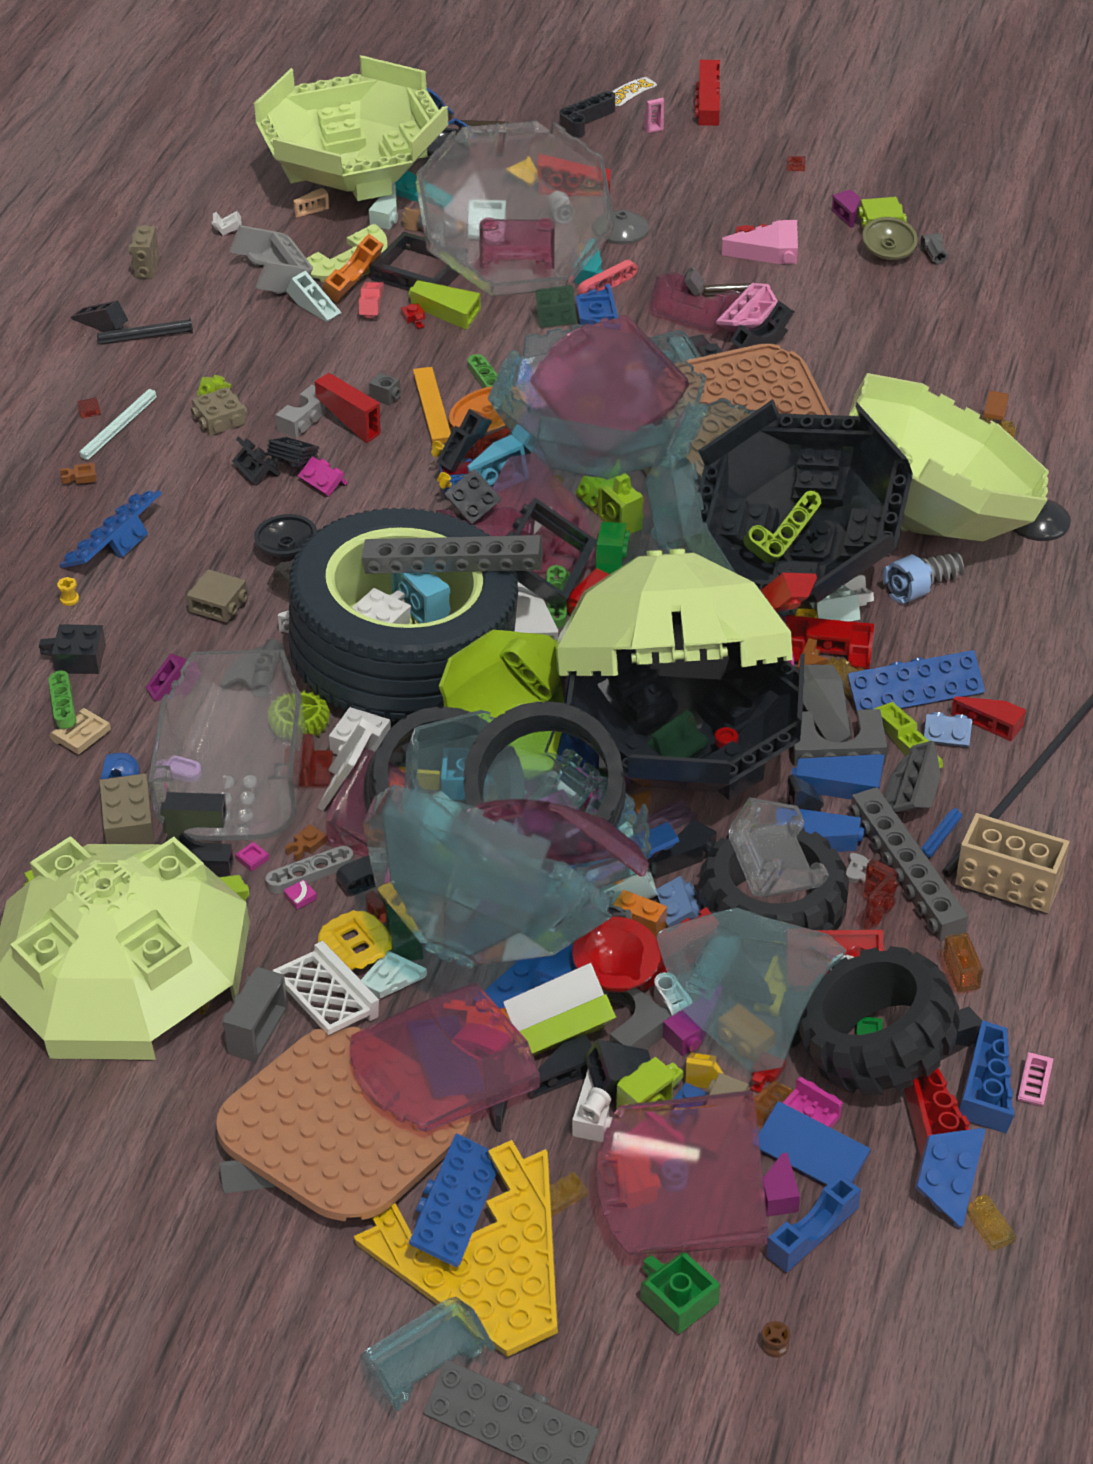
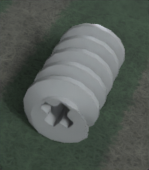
[921,552,964,584]

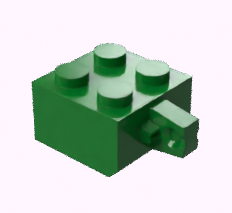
[641,1252,720,1335]

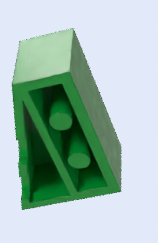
[596,522,630,574]

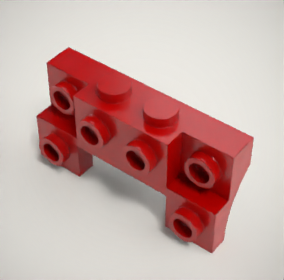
[785,615,874,669]

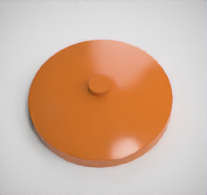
[449,386,528,439]

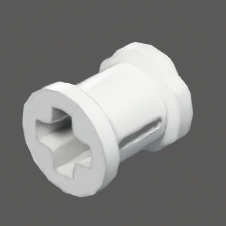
[579,1087,611,1123]

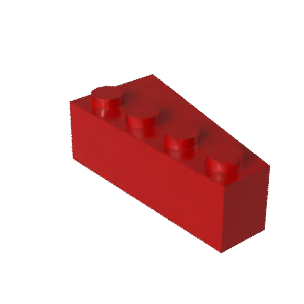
[695,60,720,126]
[904,1068,970,1160]

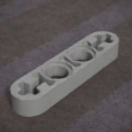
[266,846,354,894]

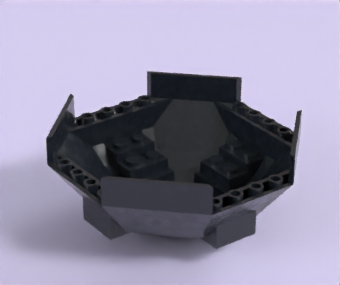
[679,399,913,609]
[566,611,805,800]

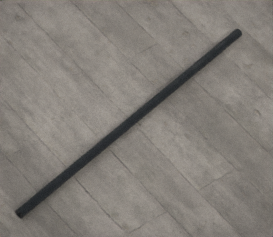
[942,694,1093,877]

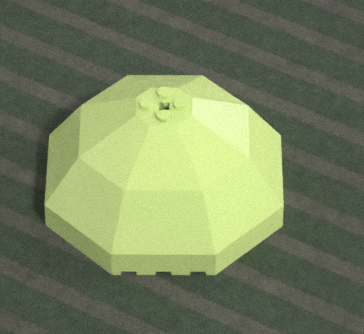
[849,373,1049,541]
[555,549,793,676]

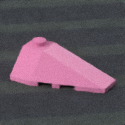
[722,220,798,264]

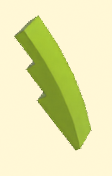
[874,702,943,768]

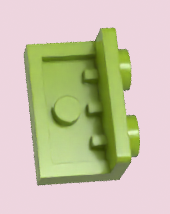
[576,476,606,514]

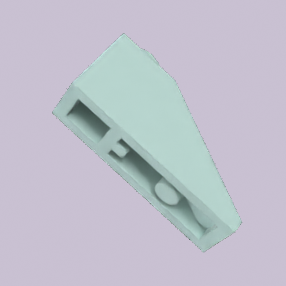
[369,183,398,230]
[286,271,341,322]

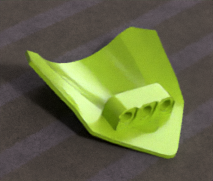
[439,630,564,780]

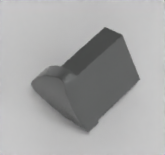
[682,266,705,296]

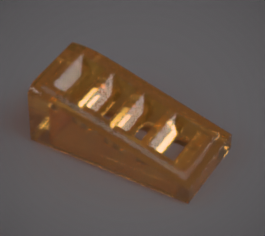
[744,1080,794,1129]

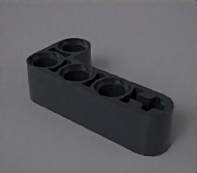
[559,91,616,138]

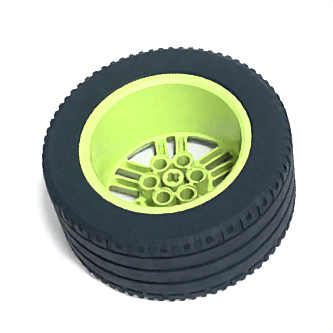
[289,507,518,722]

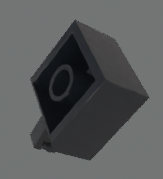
[39,624,106,674]

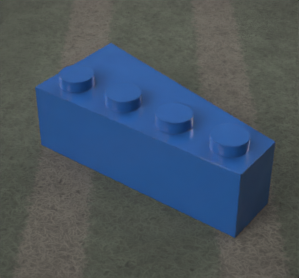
[958,1020,1014,1133]

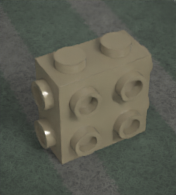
[129,225,160,279]
[191,387,247,436]
[186,569,249,623]

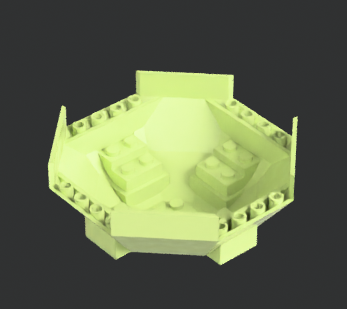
[254,55,448,201]
[0,836,250,1060]

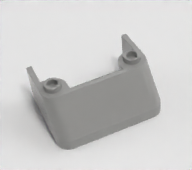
[229,225,313,294]

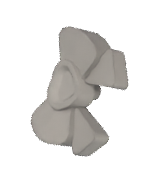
[846,853,876,884]

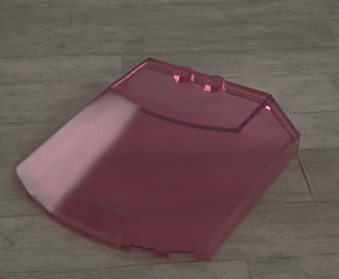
[530,315,689,453]
[453,799,649,894]
[350,982,540,1132]
[597,1090,768,1255]

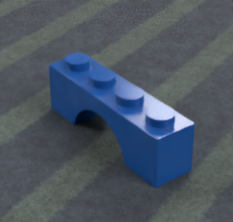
[766,1174,861,1273]

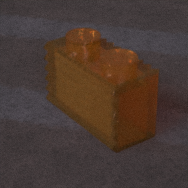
[943,933,984,992]

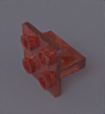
[284,734,333,786]

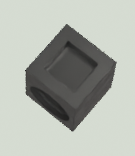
[369,373,401,406]

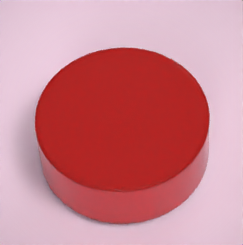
[715,727,738,748]

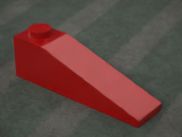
[760,573,817,612]

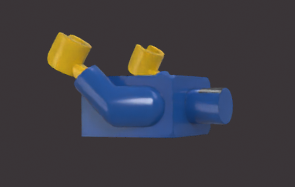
[431,441,472,499]

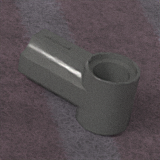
[920,233,948,265]

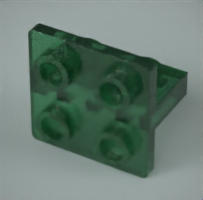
[534,285,577,328]
[647,710,709,758]

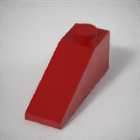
[951,696,1026,741]

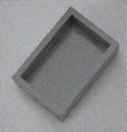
[222,967,288,1063]

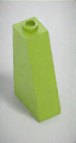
[409,280,481,330]
[512,994,616,1061]

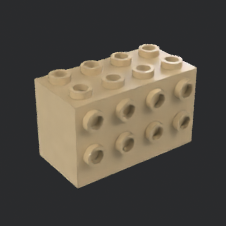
[955,813,1070,914]

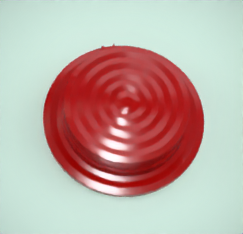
[572,917,661,992]

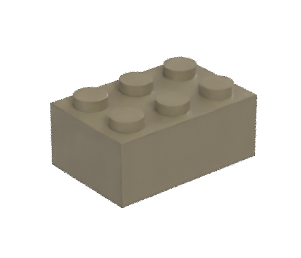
[100,774,155,844]

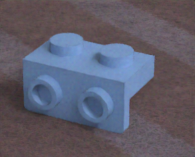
[924,712,972,748]
[656,876,701,929]

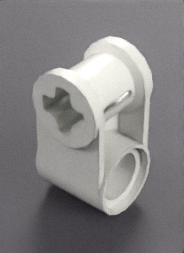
[653,973,693,1016]

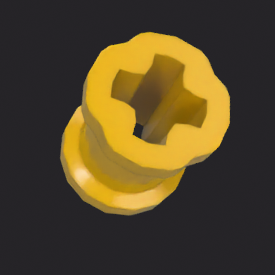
[57,577,79,606]

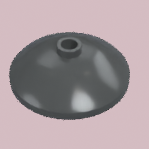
[595,210,649,244]

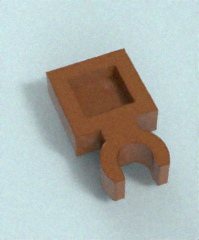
[60,463,97,484]
[285,824,328,862]

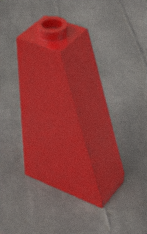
[315,373,381,443]

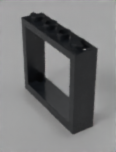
[370,231,468,291]
[506,498,597,609]

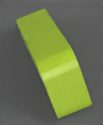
[744,491,821,564]

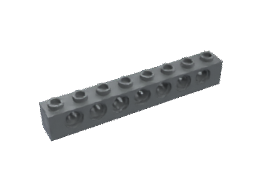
[361,535,543,574]
[849,787,968,941]

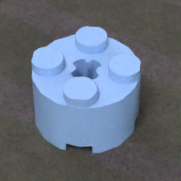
[883,555,932,604]

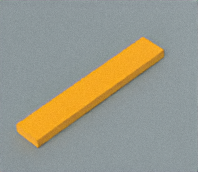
[413,367,451,445]

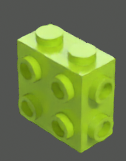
[857,197,907,228]

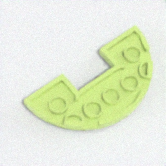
[306,224,388,282]

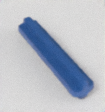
[921,808,962,859]

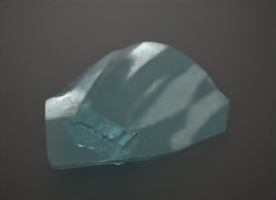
[657,908,847,1072]

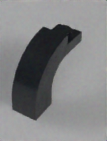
[730,300,795,348]

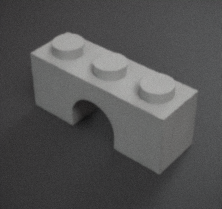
[275,385,330,438]

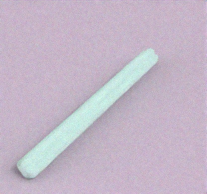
[79,389,157,460]

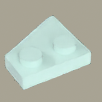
[361,951,427,999]

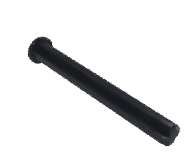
[97,317,193,344]

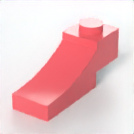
[359,282,384,318]

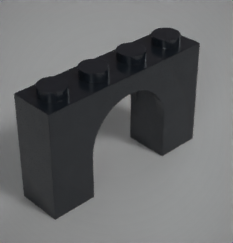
[160,792,234,877]

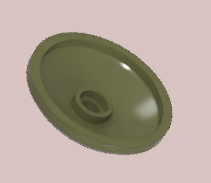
[862,217,918,260]

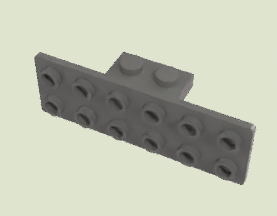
[424,1360,600,1464]

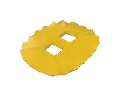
[318,910,393,970]

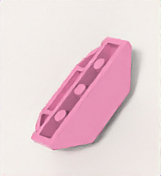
[716,283,778,332]

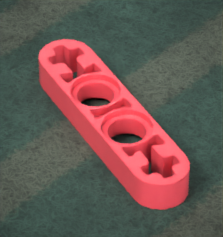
[577,260,638,295]

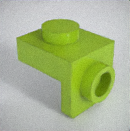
[197,375,231,396]

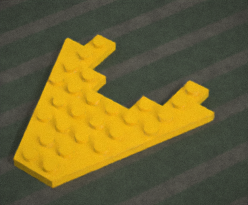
[354,1140,558,1357]

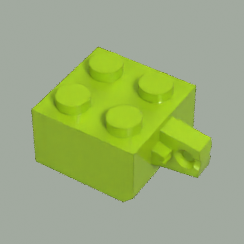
[598,473,644,534]
[617,1057,683,1130]

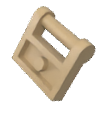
[49,708,111,755]

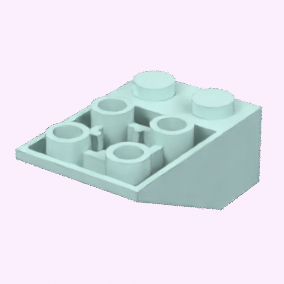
[813,585,860,621]

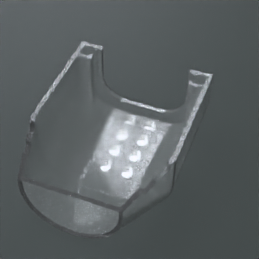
[148,649,305,841]

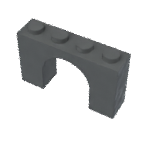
[791,709,887,767]
[602,987,671,1050]

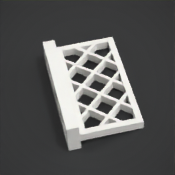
[317,718,382,811]
[273,941,379,1035]

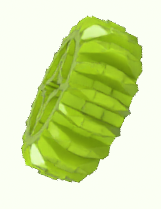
[269,690,330,743]

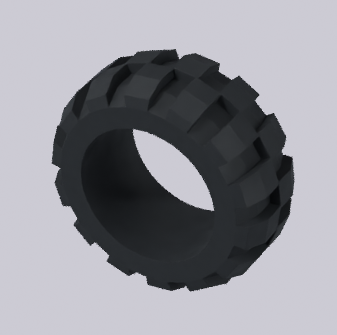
[699,820,849,960]
[799,946,960,1095]

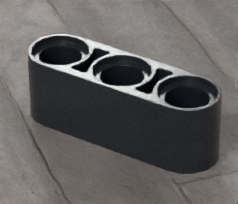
[336,847,409,895]

